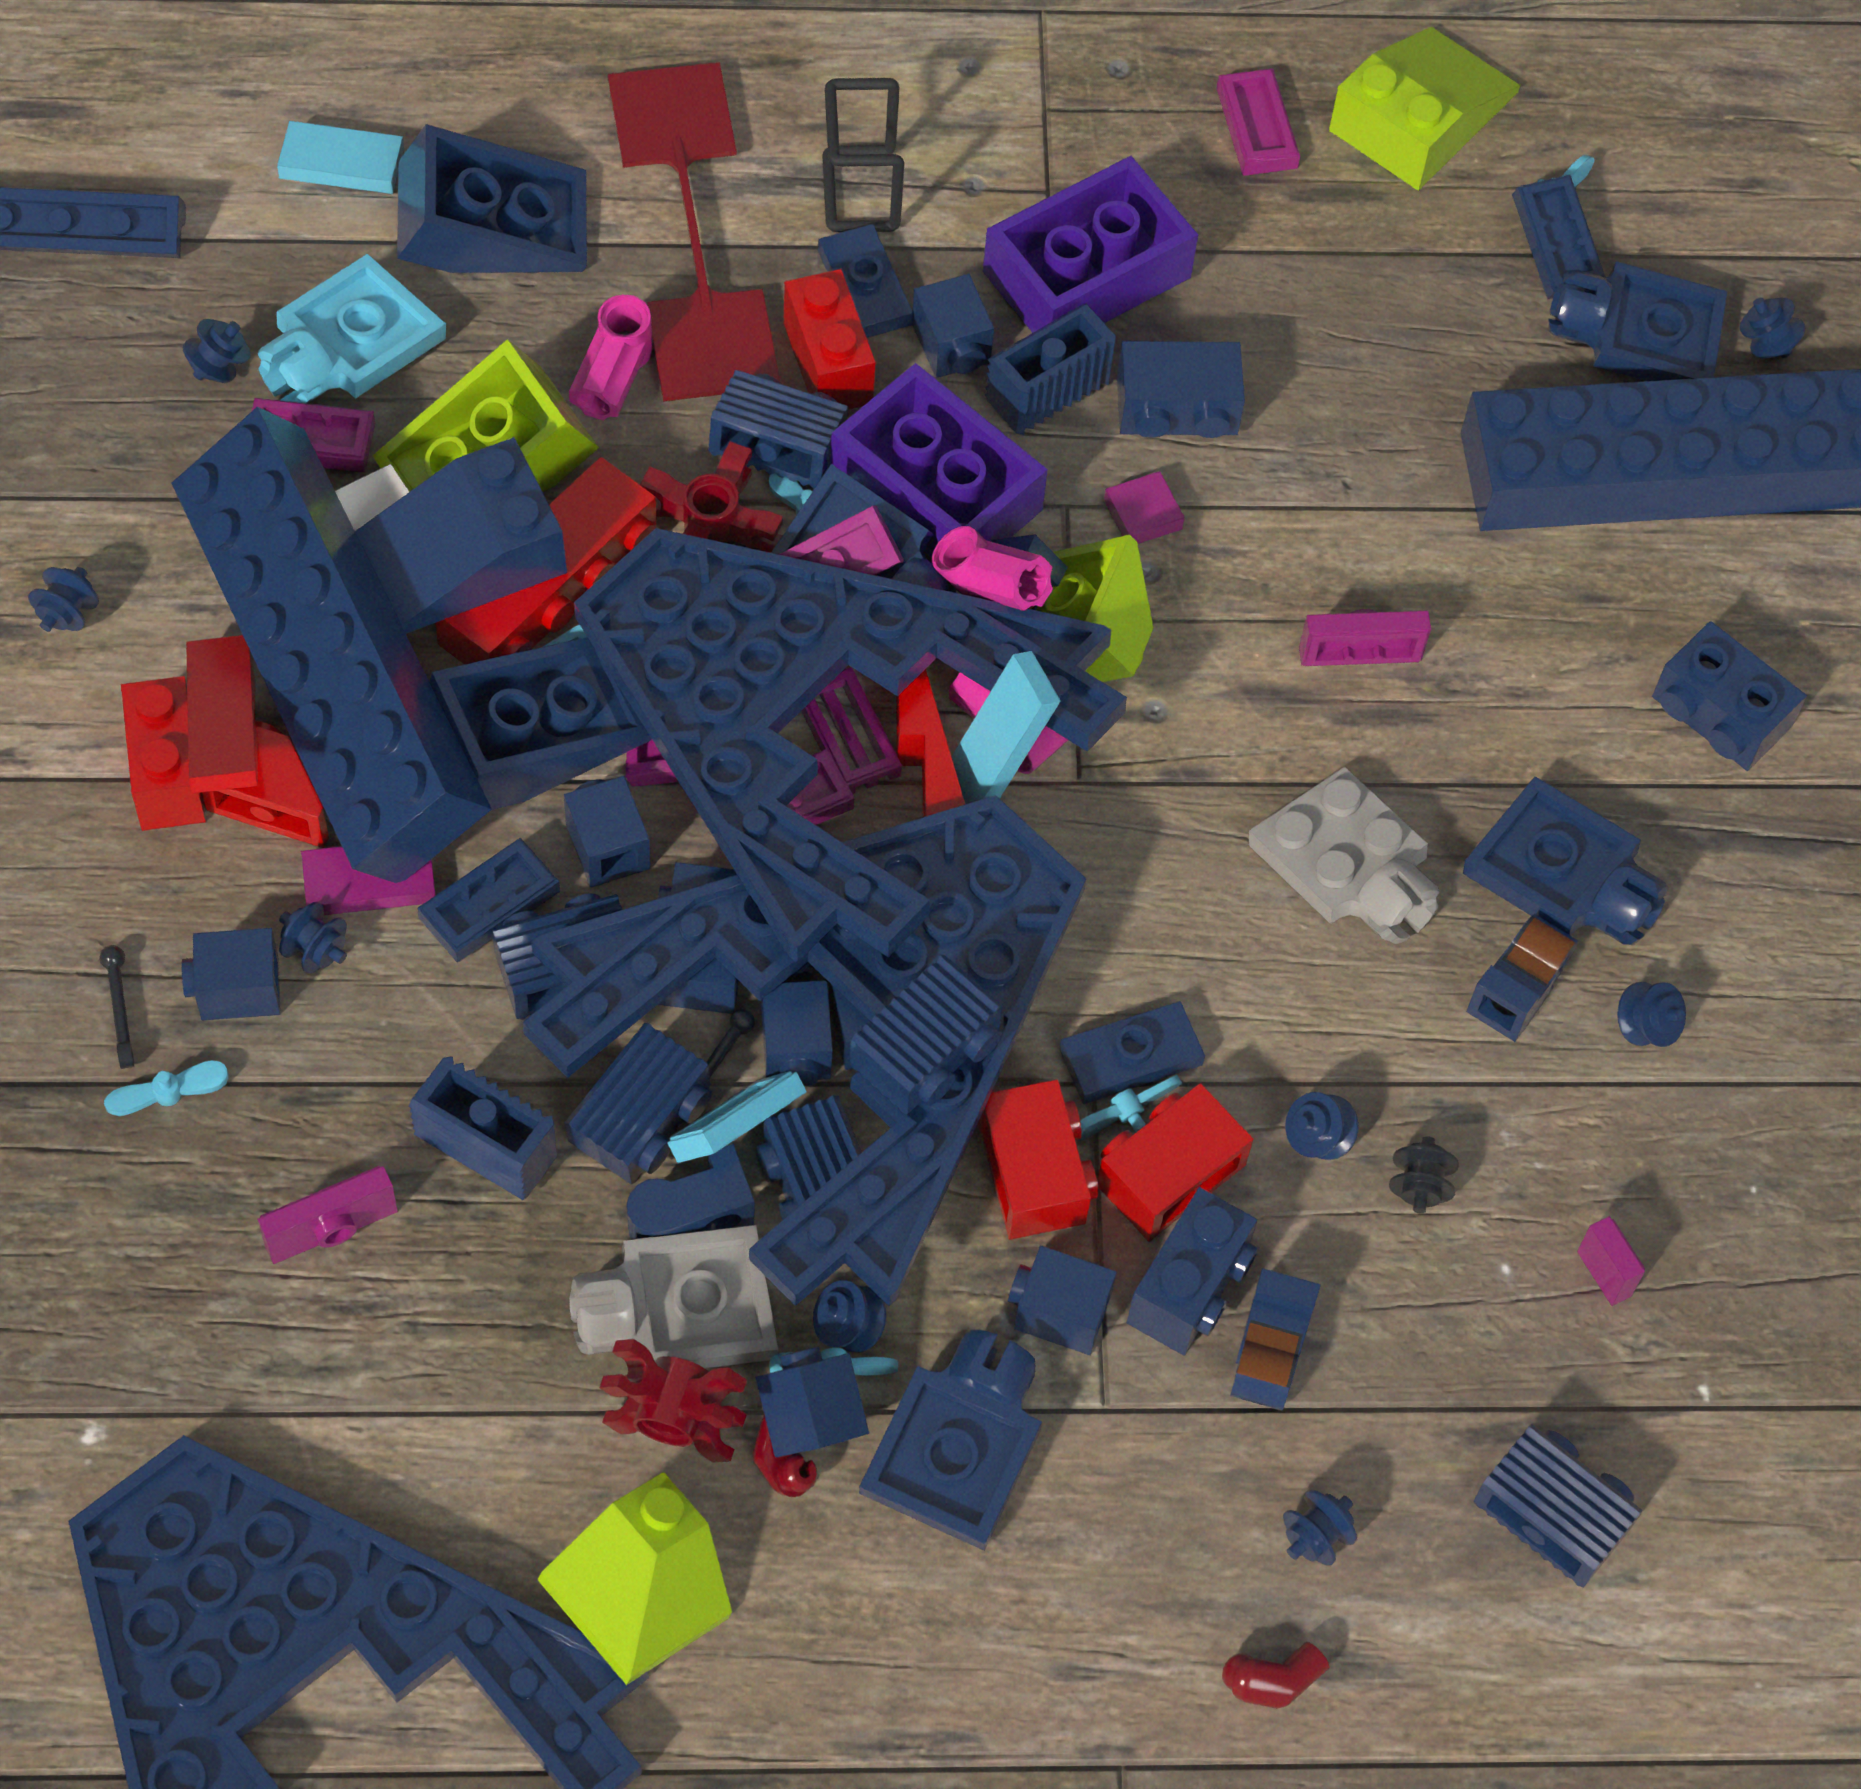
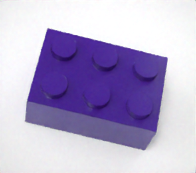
[983,156,1198,333]
[830,363,1048,558]

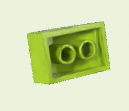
[1329,27,1520,191]
[372,339,599,492]

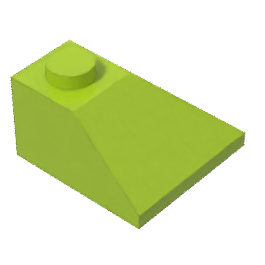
[1036,535,1154,682]
[538,1472,732,1685]

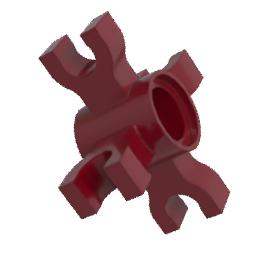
[640,441,783,553]
[599,1339,747,1463]

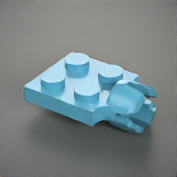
[257,254,446,404]

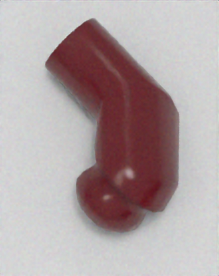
[753,1415,818,1498]
[1222,1642,1330,1709]

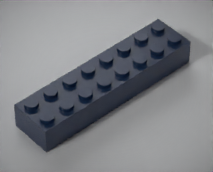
[1460,369,1861,531]
[171,407,492,883]

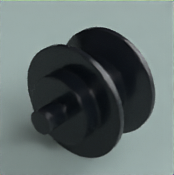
[1389,1136,1459,1213]

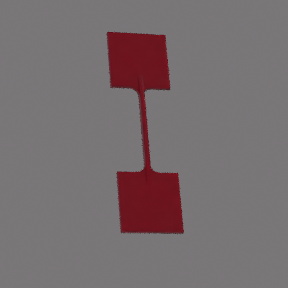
[607,62,781,402]

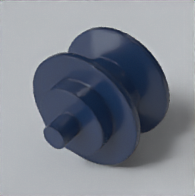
[1739,297,1806,358]
[183,319,250,383]
[28,567,99,632]
[279,902,347,974]
[1617,982,1686,1047]
[1285,1092,1359,1160]
[813,1280,886,1353]
[1283,1490,1357,1566]

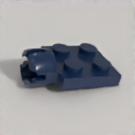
[1548,261,1727,381]
[771,464,957,593]
[1463,776,1669,946]
[859,1329,1042,1551]

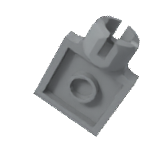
[1249,767,1440,944]
[570,1225,778,1368]

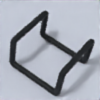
[822,78,905,233]

